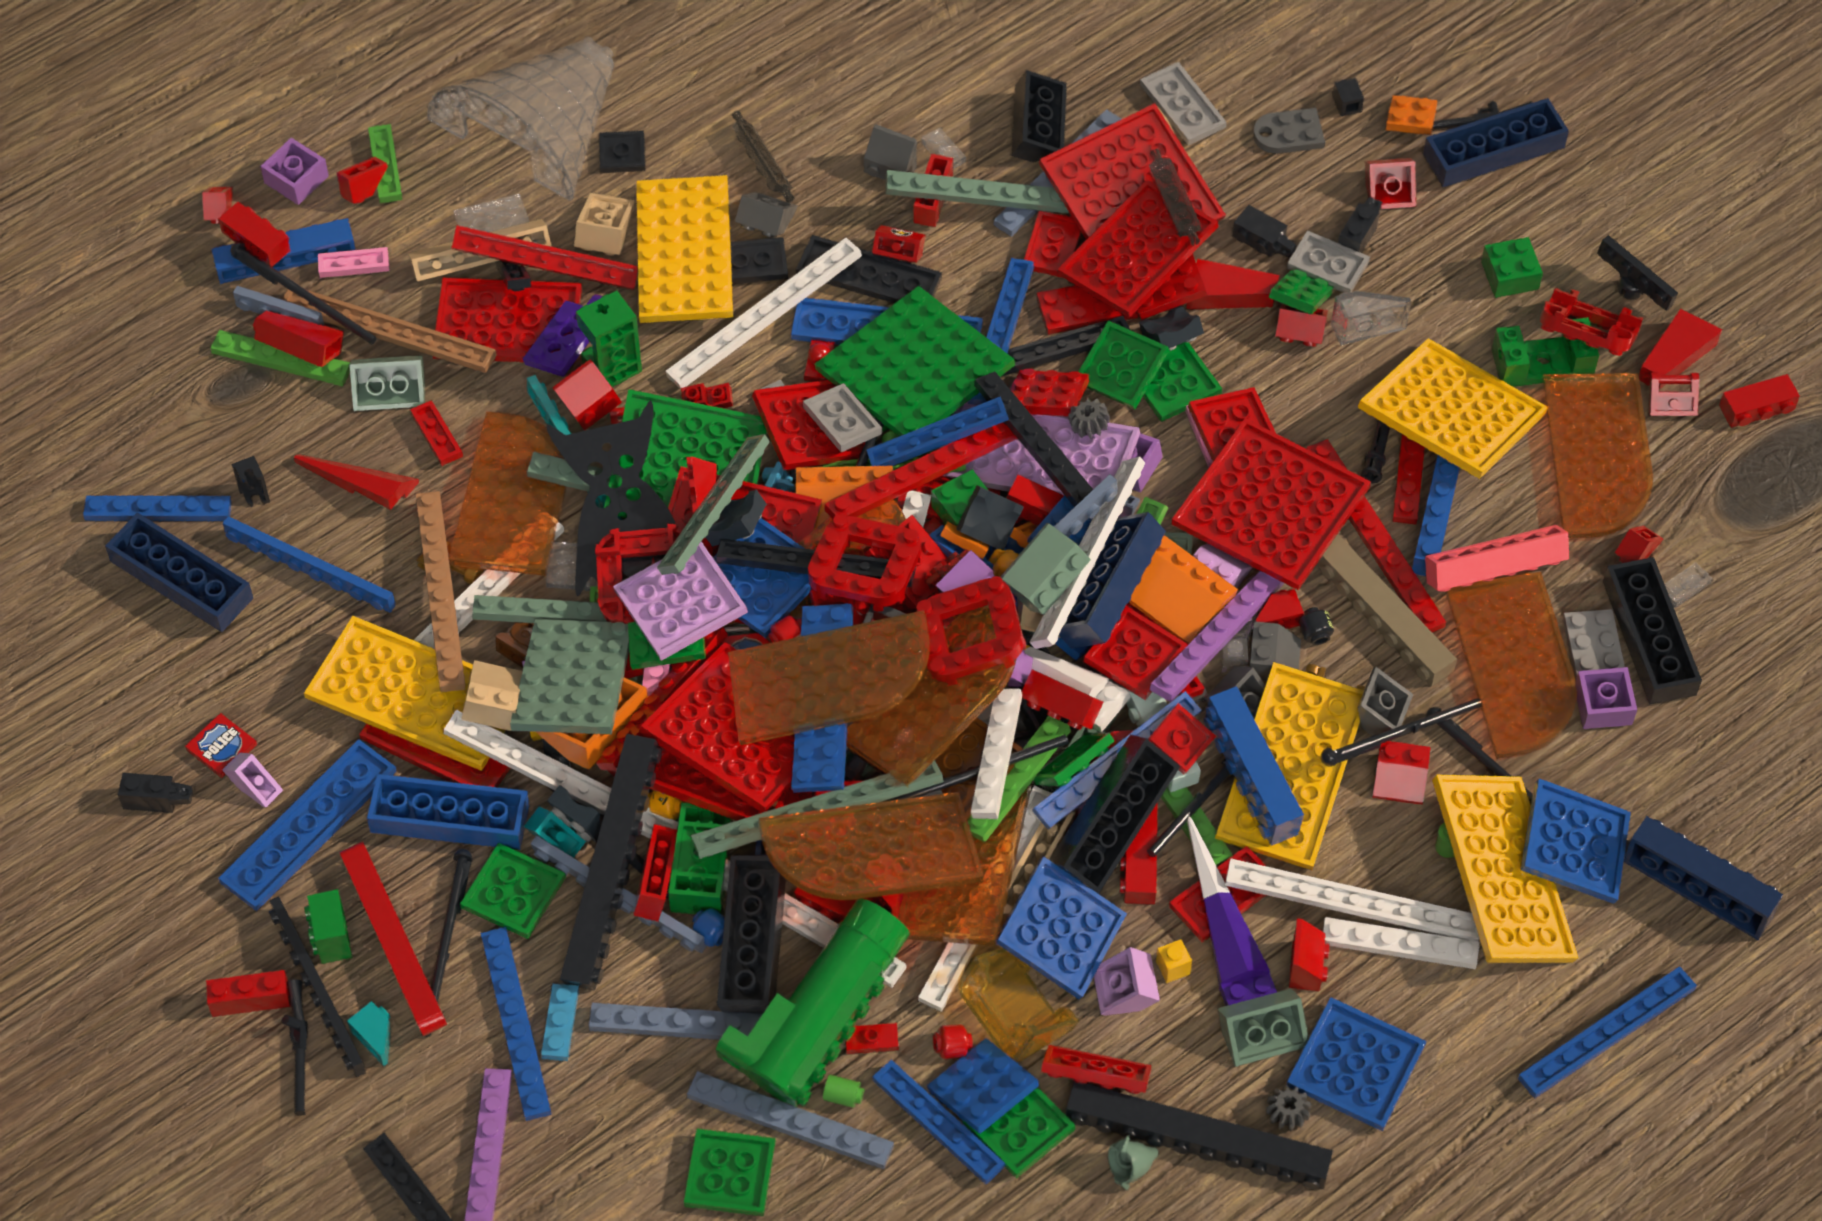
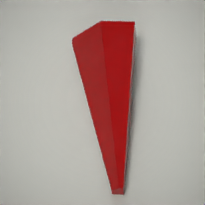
[294,454,419,510]
[686,457,717,558]

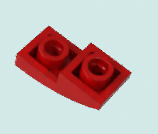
[681,382,733,409]

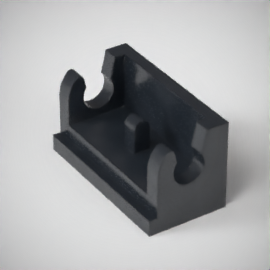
[231,456,270,507]

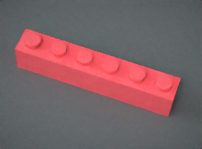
[1425,525,1569,592]

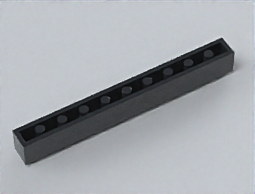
[560,734,662,991]
[1066,1081,1333,1190]

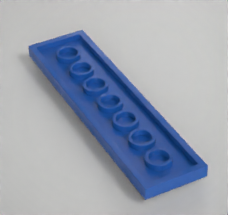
[791,298,983,345]
[792,604,854,793]
[218,739,397,911]

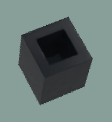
[1332,78,1364,117]

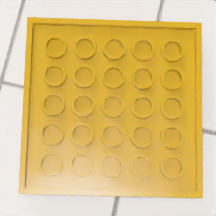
[1358,338,1548,479]

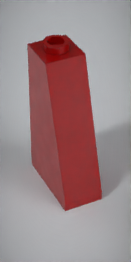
[1186,259,1279,309]
[1638,309,1722,390]
[253,310,344,367]

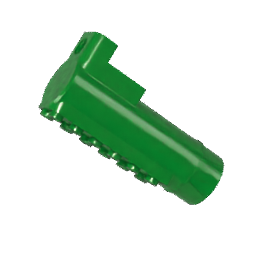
[715,898,910,1108]

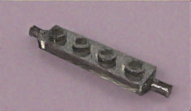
[731,110,795,203]
[1149,149,1201,246]

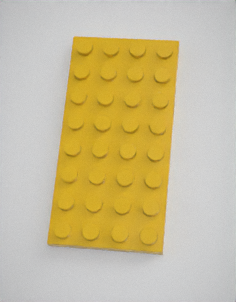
[636,175,733,323]
[304,616,506,771]
[1215,662,1364,870]
[1432,775,1578,963]

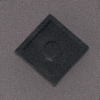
[599,130,646,173]

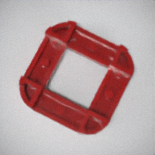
[1539,288,1643,356]
[808,514,921,611]
[595,524,683,624]
[915,576,1026,686]

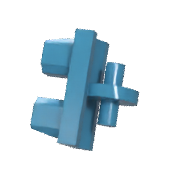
[762,462,796,493]

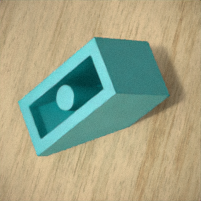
[523,807,586,858]
[347,1001,391,1066]

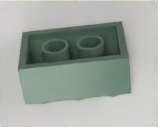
[349,355,425,411]
[1001,523,1091,615]
[1217,988,1309,1067]

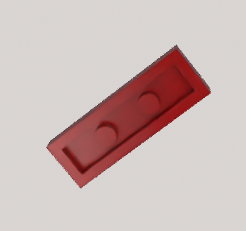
[410,400,463,466]

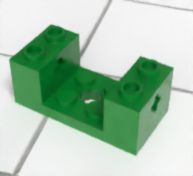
[576,290,642,387]
[1491,318,1600,387]
[669,803,733,914]

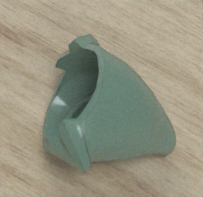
[1108,1136,1158,1190]

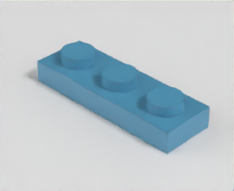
[541,984,579,1061]

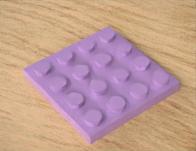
[613,542,748,661]

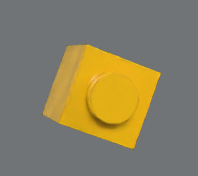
[1156,939,1192,983]

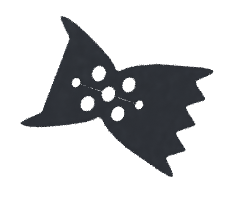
[546,400,678,596]

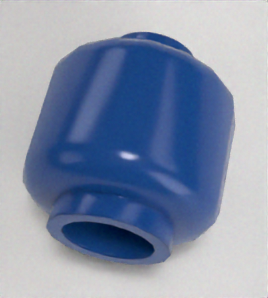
[692,908,725,947]

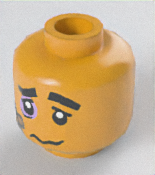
[648,790,685,820]

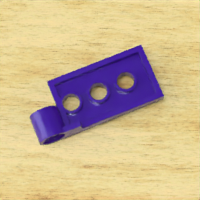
[523,294,602,377]

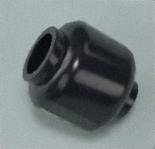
[1298,607,1334,645]

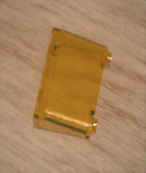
[959,948,1079,1062]

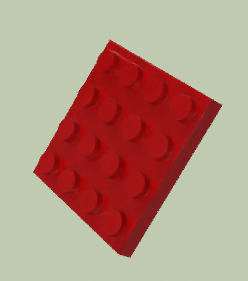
[752,380,866,470]

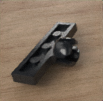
[1596,235,1678,311]

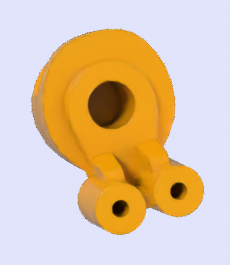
[989,549,1019,577]

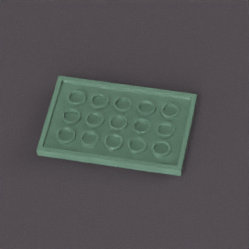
[510,619,629,734]

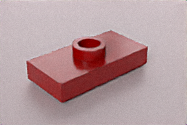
[846,1023,899,1054]

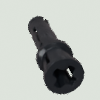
[1361,419,1390,483]

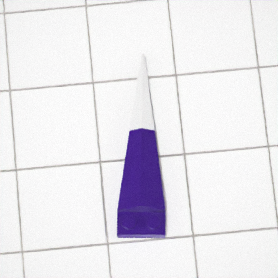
[1187,816,1277,1006]

